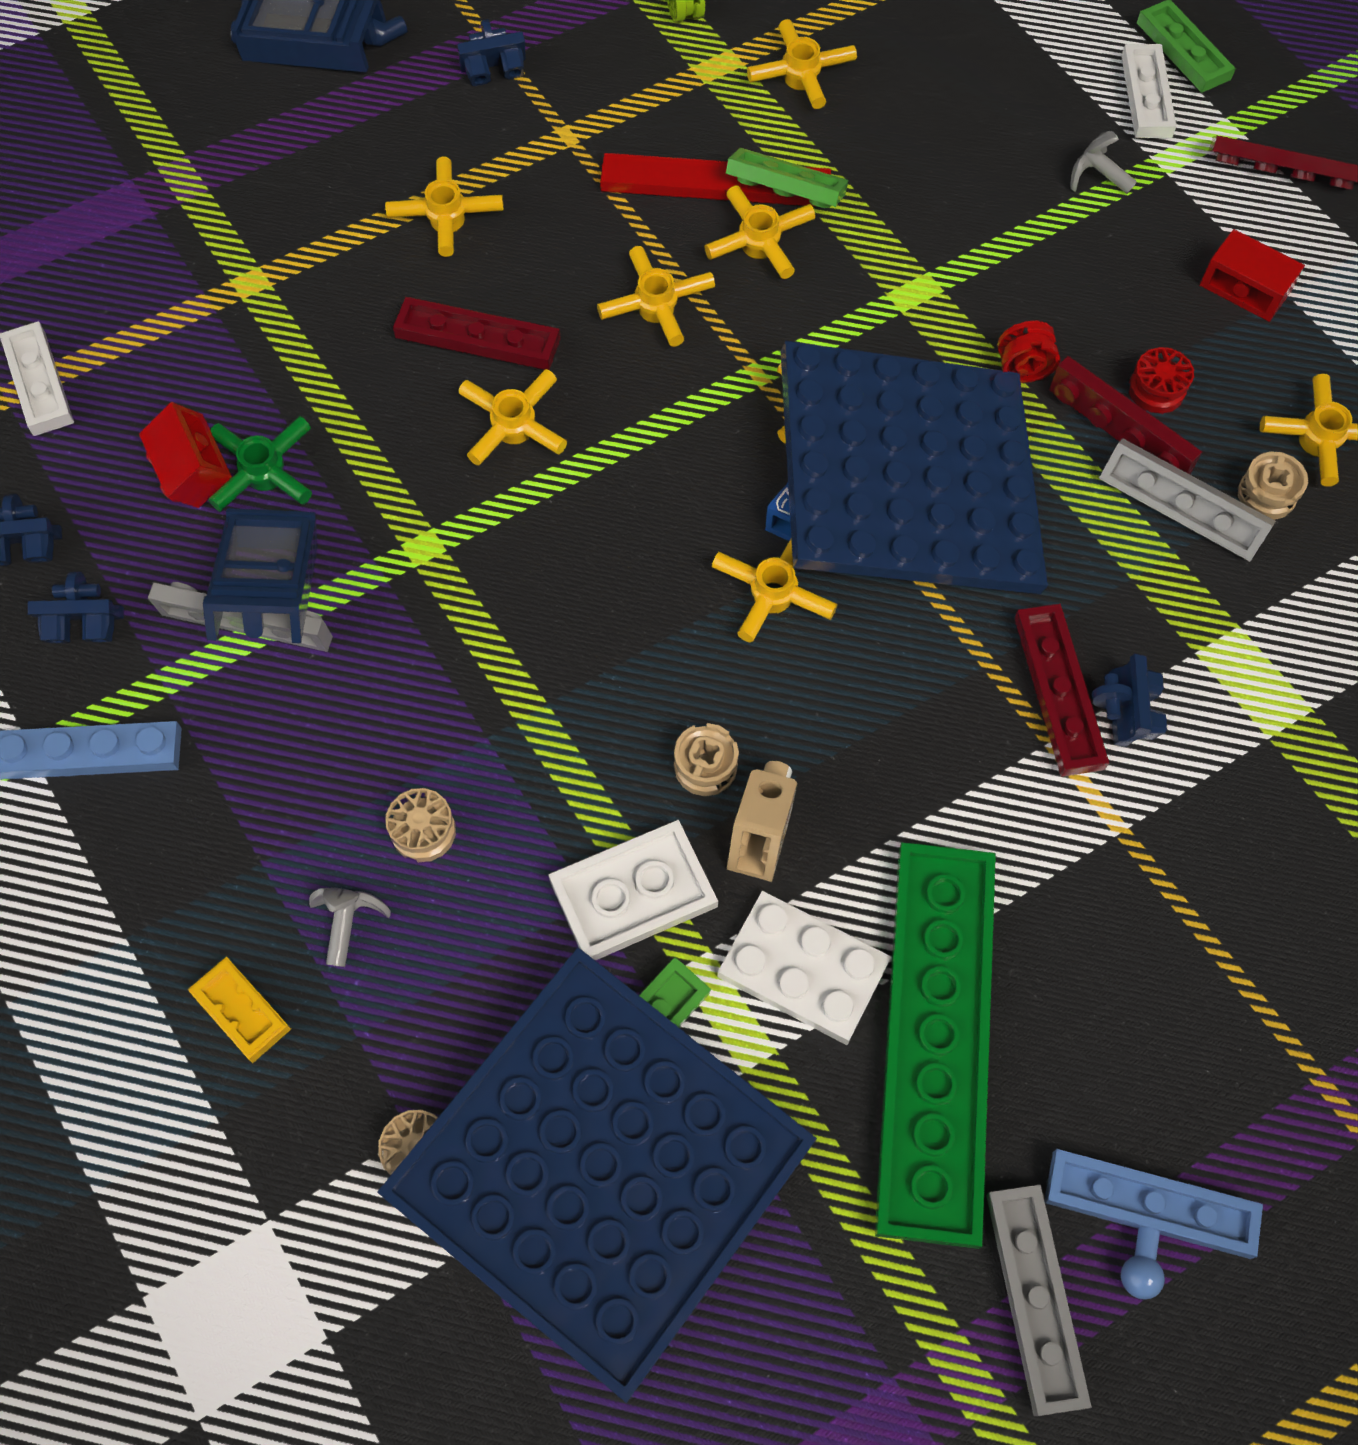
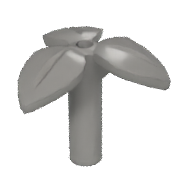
[1070,131,1137,194]
[309,888,391,967]

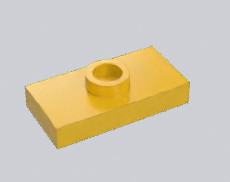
[188,956,291,1063]

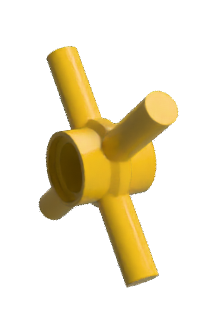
[747,19,857,109]
[385,157,504,257]
[705,186,815,279]
[597,246,715,347]
[459,369,567,466]
[1260,374,1358,486]
[712,539,838,643]

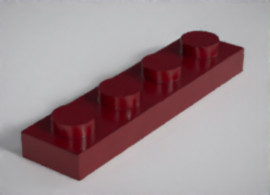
[1208,135,1358,190]
[393,297,560,370]
[1049,356,1202,475]
[1014,603,1109,777]

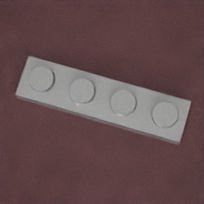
[1099,439,1276,561]
[148,582,333,652]
[986,1185,1092,1417]

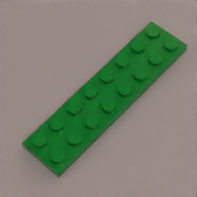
[875,842,996,1249]

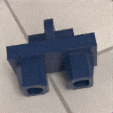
[457,19,525,86]
[0,494,62,566]
[28,572,124,643]
[1092,654,1167,747]

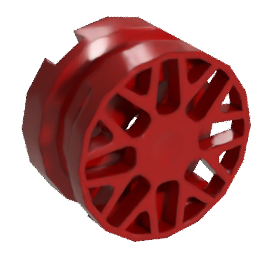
[997,321,1060,383]
[1129,347,1194,414]

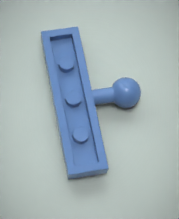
[1044,1149,1263,1300]

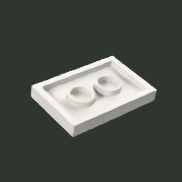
[548,820,718,960]
[717,891,891,1045]

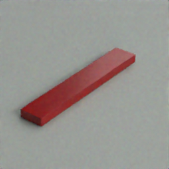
[600,153,831,206]

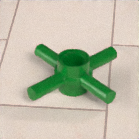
[208,416,312,512]

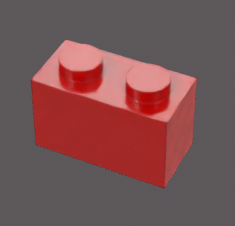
[1199,229,1305,322]
[139,402,232,508]

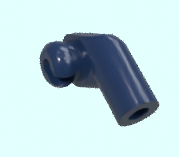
[363,15,408,47]

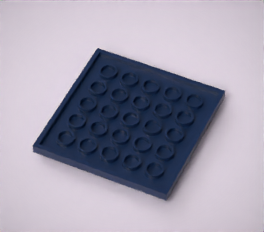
[781,341,1048,594]
[377,947,817,1403]

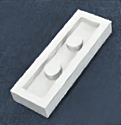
[1121,44,1177,138]
[0,321,74,436]

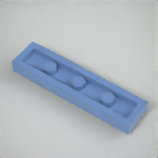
[0,721,182,780]

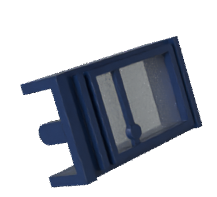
[231,0,386,72]
[203,508,318,643]

